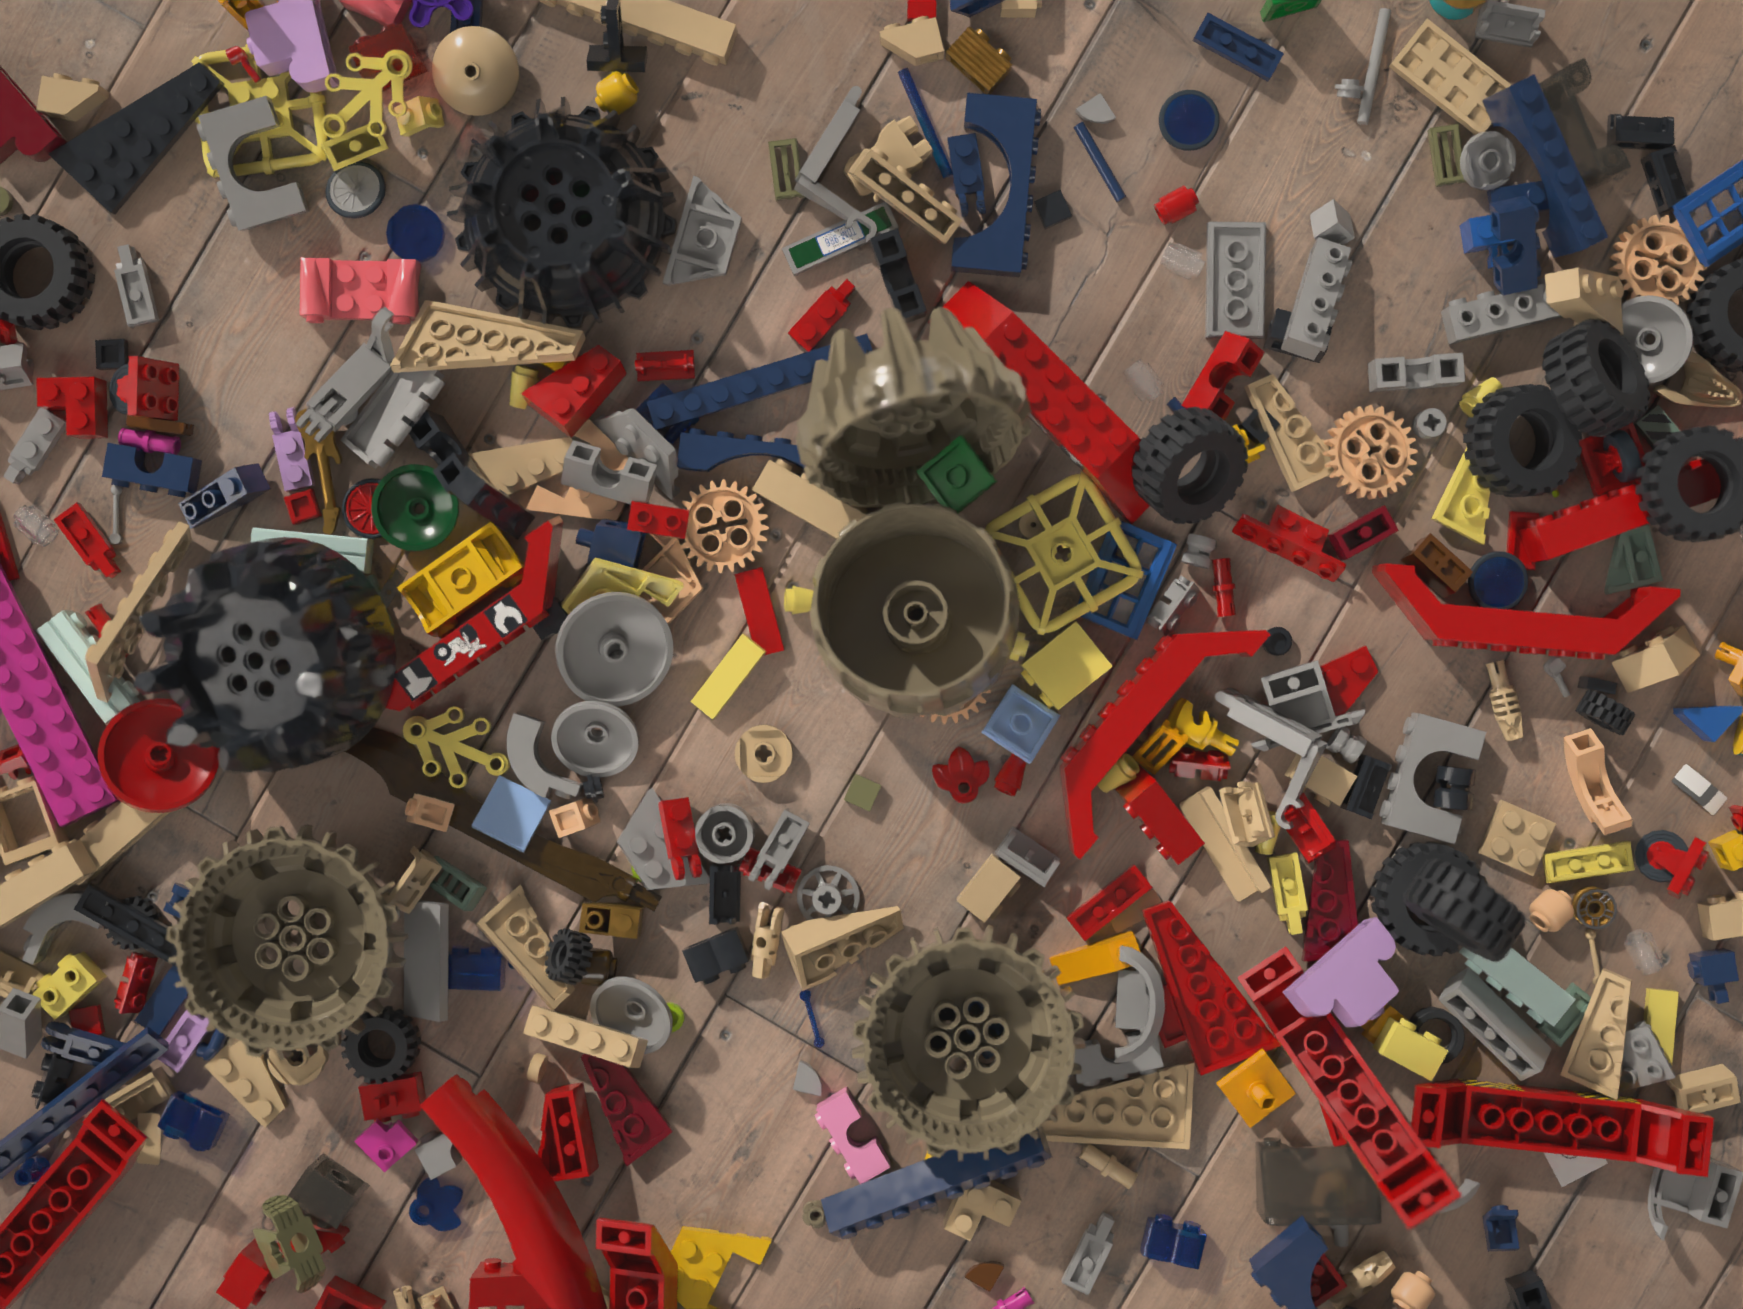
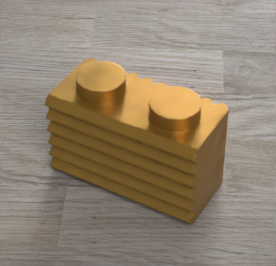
[946,26,1012,95]

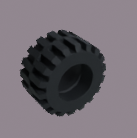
[341,1006,421,1084]

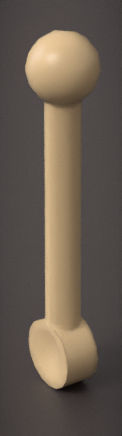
[1585,928,1601,986]

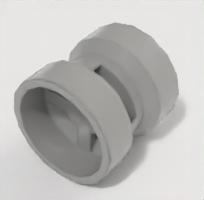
[1181,534,1216,569]
[1326,727,1367,764]

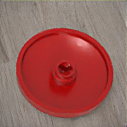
[98,698,220,813]

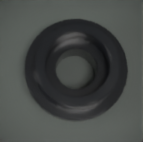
[583,774,605,803]

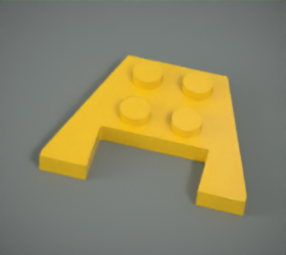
[670,1226,772,1309]

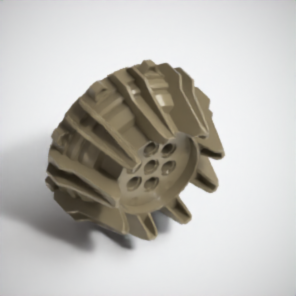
[796,307,1031,508]
[166,824,409,1060]
[852,925,1086,1161]

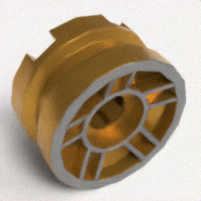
[1572,886,1617,929]

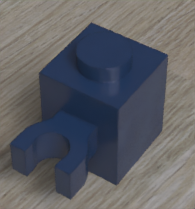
[1687,948,1739,1004]

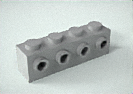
[1281,237,1352,360]
[1441,278,1562,345]
[1438,967,1552,1081]

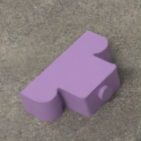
[245,0,339,93]
[1283,917,1399,1028]

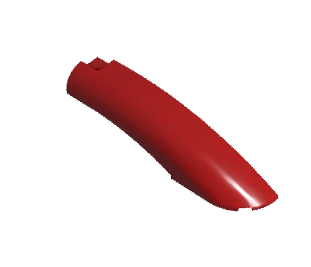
[420,1074,607,1309]

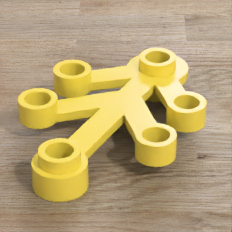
[321,50,413,138]
[403,706,510,788]

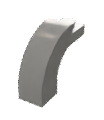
[507,712,583,799]
[23,890,109,965]

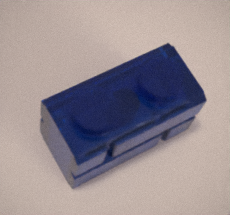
[448,946,506,991]

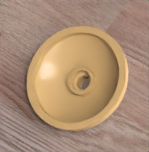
[432,26,519,116]

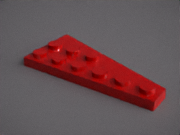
[1142,900,1281,1076]

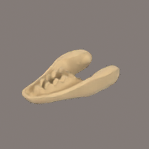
[1653,351,1743,408]

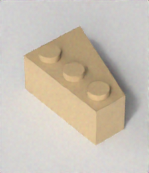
[1545,268,1624,335]

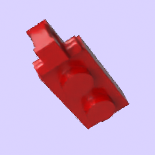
[788,279,856,352]
[54,502,122,579]

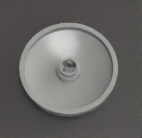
[555,592,673,707]

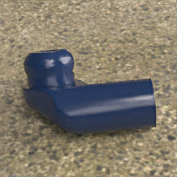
[195,1029,228,1061]

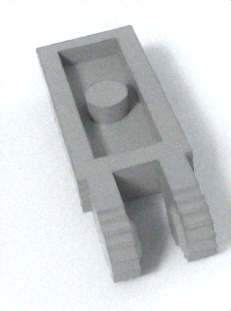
[748,810,810,891]

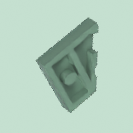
[1604,525,1663,595]

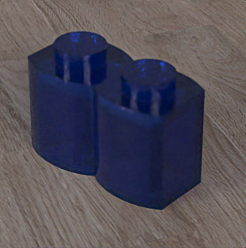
[157,1091,230,1152]
[1140,1214,1207,1269]

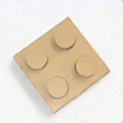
[1477,800,1556,876]

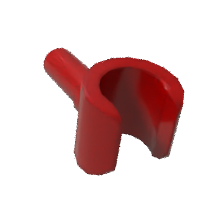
[225,46,261,83]

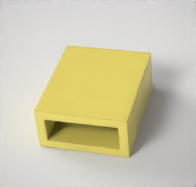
[1020,621,1113,710]

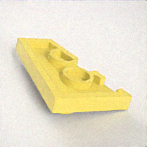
[1431,447,1490,545]

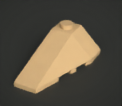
[781,906,904,991]

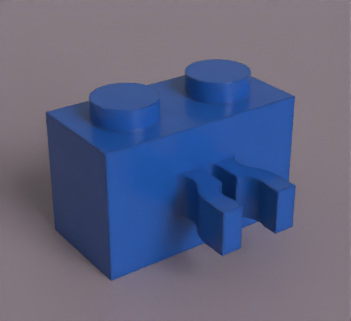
[1459,215,1515,269]

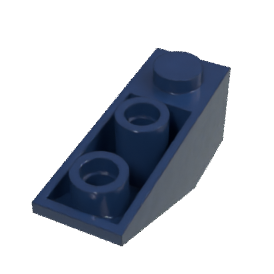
[178,463,271,529]

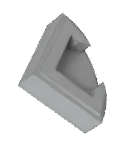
[1075,93,1116,124]
[793,1060,822,1096]

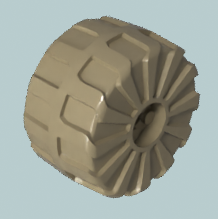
[810,502,1020,720]

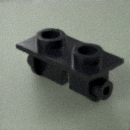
[31,1052,75,1109]

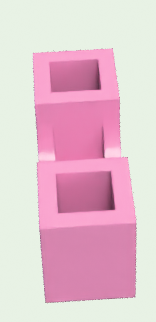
[815,1087,891,1184]

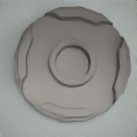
[1460,131,1516,190]

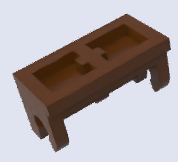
[1401,533,1473,598]

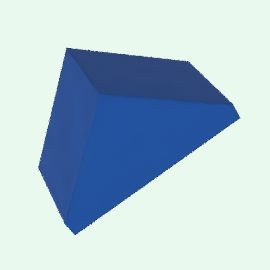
[1673,705,1743,742]

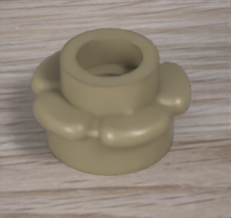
[802,1200,826,1228]

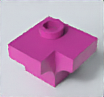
[354,1119,418,1173]

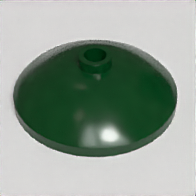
[371,464,459,551]

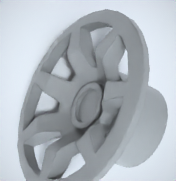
[797,865,860,920]

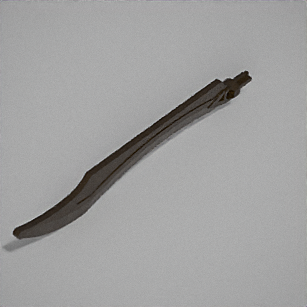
[344,727,662,912]

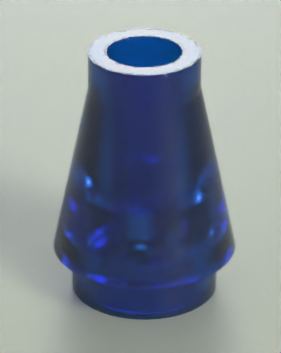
[14,1155,50,1186]

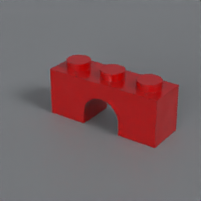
[1181,331,1265,421]

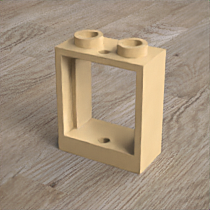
[0,776,70,865]

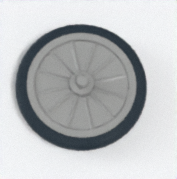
[326,162,386,219]

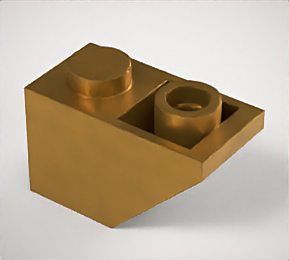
[579,903,644,939]

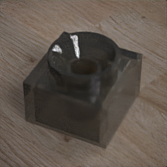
[288,1153,370,1229]

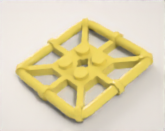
[191,44,328,178]
[985,472,1144,636]

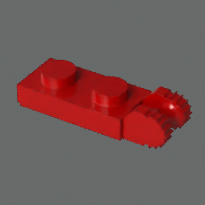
[658,797,702,881]

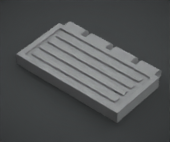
[340,370,446,469]

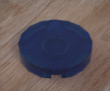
[386,204,445,263]

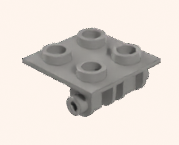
[1620,1021,1676,1091]

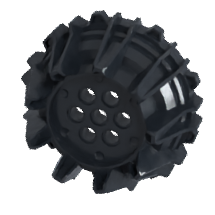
[447,97,677,329]

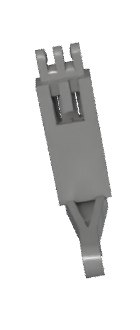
[794,86,877,243]
[296,307,395,443]
[1215,688,1328,829]

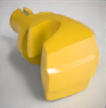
[1167,698,1239,756]

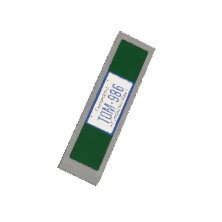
[782,202,899,276]

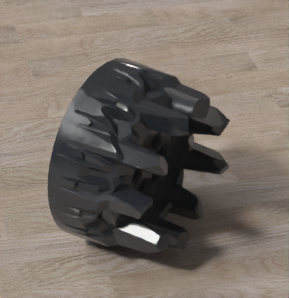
[133,537,396,773]

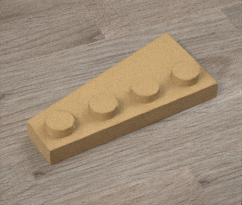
[476,884,575,1010]

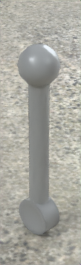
[109,485,123,544]

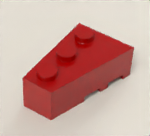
[521,345,627,439]

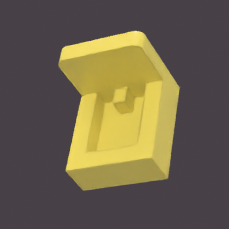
[394,96,445,137]

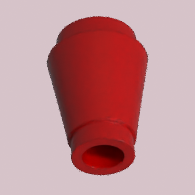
[994,753,1026,797]

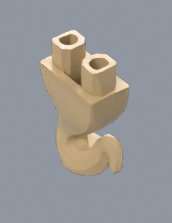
[843,116,933,203]

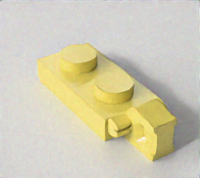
[1267,852,1308,935]

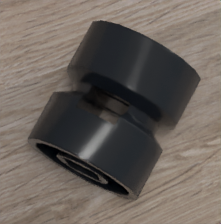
[1433,766,1476,810]

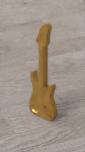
[295,409,342,535]

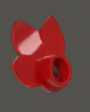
[932,746,990,804]

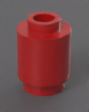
[1154,185,1199,225]

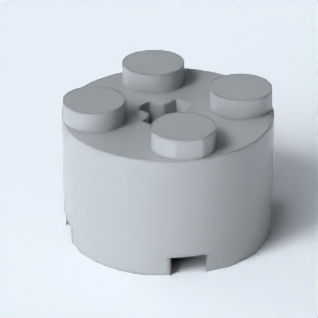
[695,803,755,864]

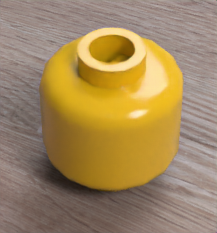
[595,71,639,115]

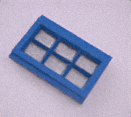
[1672,159,1743,267]
[1076,520,1177,640]

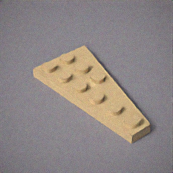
[390,300,586,373]
[85,521,192,703]
[1042,1061,1195,1149]

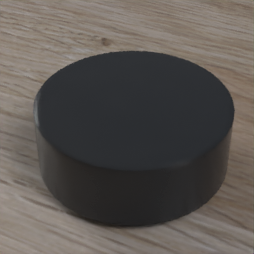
[1262,627,1292,656]

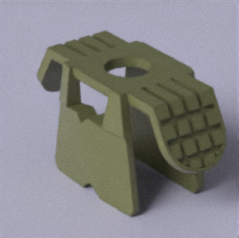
[253,1195,326,1293]

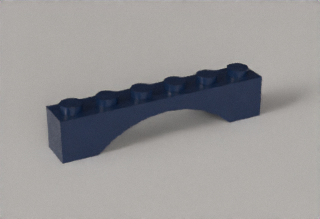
[677,428,805,472]

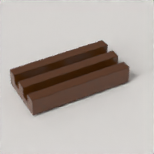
[126,415,194,436]

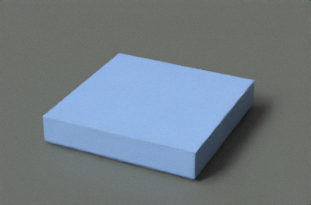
[981,684,1061,764]
[472,775,551,853]

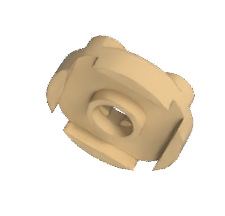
[735,725,793,783]
[267,1044,329,1086]

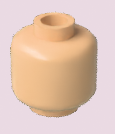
[1529,889,1574,932]
[1391,1271,1435,1309]

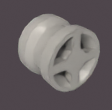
[1412,408,1447,439]

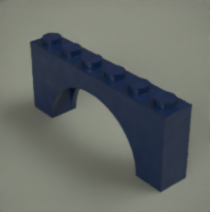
[1482,74,1608,258]
[951,93,1041,278]
[1249,1215,1328,1309]

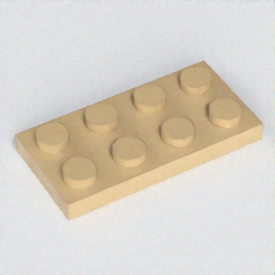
[1389,18,1511,135]

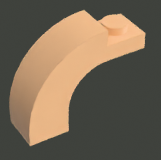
[1564,728,1632,835]

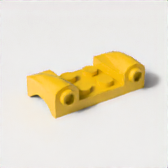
[397,522,525,639]

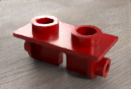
[635,350,695,382]
[627,501,690,539]
[1169,747,1231,782]
[739,847,802,894]
[114,952,158,1014]

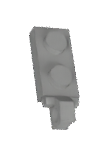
[114,244,160,328]
[3,408,66,485]
[1061,1212,1115,1295]

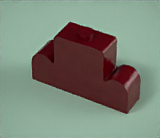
[0,65,67,164]

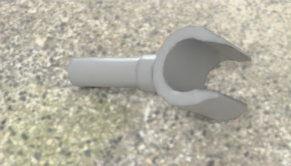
[1544,656,1570,697]

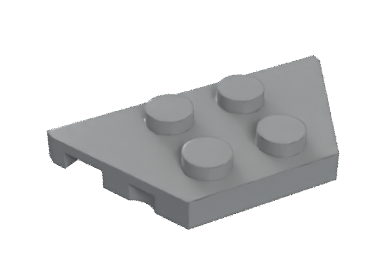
[662,176,742,286]
[593,408,680,500]
[616,788,710,890]

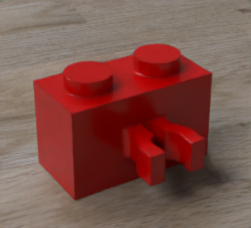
[358,1071,426,1123]

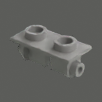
[1147,576,1200,636]

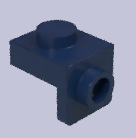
[1482,1205,1520,1252]

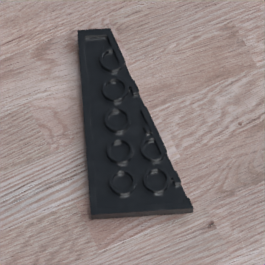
[48,62,225,214]

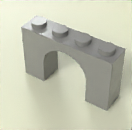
[197,96,310,231]
[1379,712,1486,844]
[0,988,42,1059]

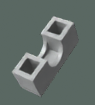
[1367,353,1465,392]
[561,440,657,505]
[1074,1030,1163,1086]
[414,1130,462,1180]

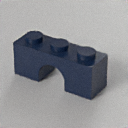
[1490,196,1541,295]
[102,443,202,498]

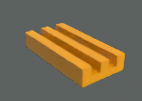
[1132,719,1189,775]

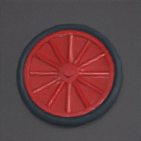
[342,478,382,539]

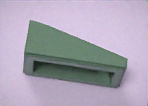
[429,856,487,911]

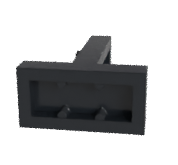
[586,0,648,72]

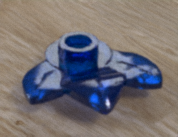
[409,1177,463,1231]

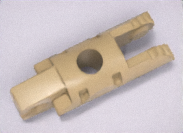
[750,902,785,979]
[1328,1251,1396,1309]

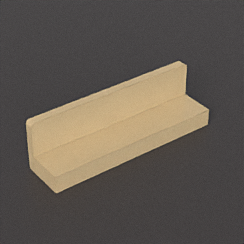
[1179,786,1271,902]

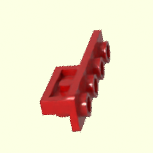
[1232,504,1346,582]

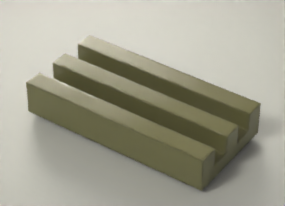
[1427,124,1466,187]
[768,138,804,201]

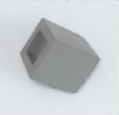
[1310,199,1355,245]

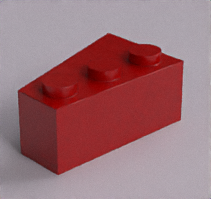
[1115,764,1205,865]
[538,1082,599,1182]
[469,1258,551,1309]

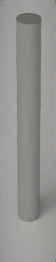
[1357,8,1391,125]

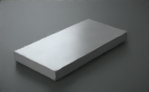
[1205,222,1266,339]
[403,900,449,1022]

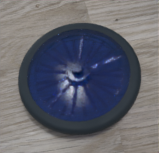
[1159,90,1220,151]
[1468,551,1529,610]

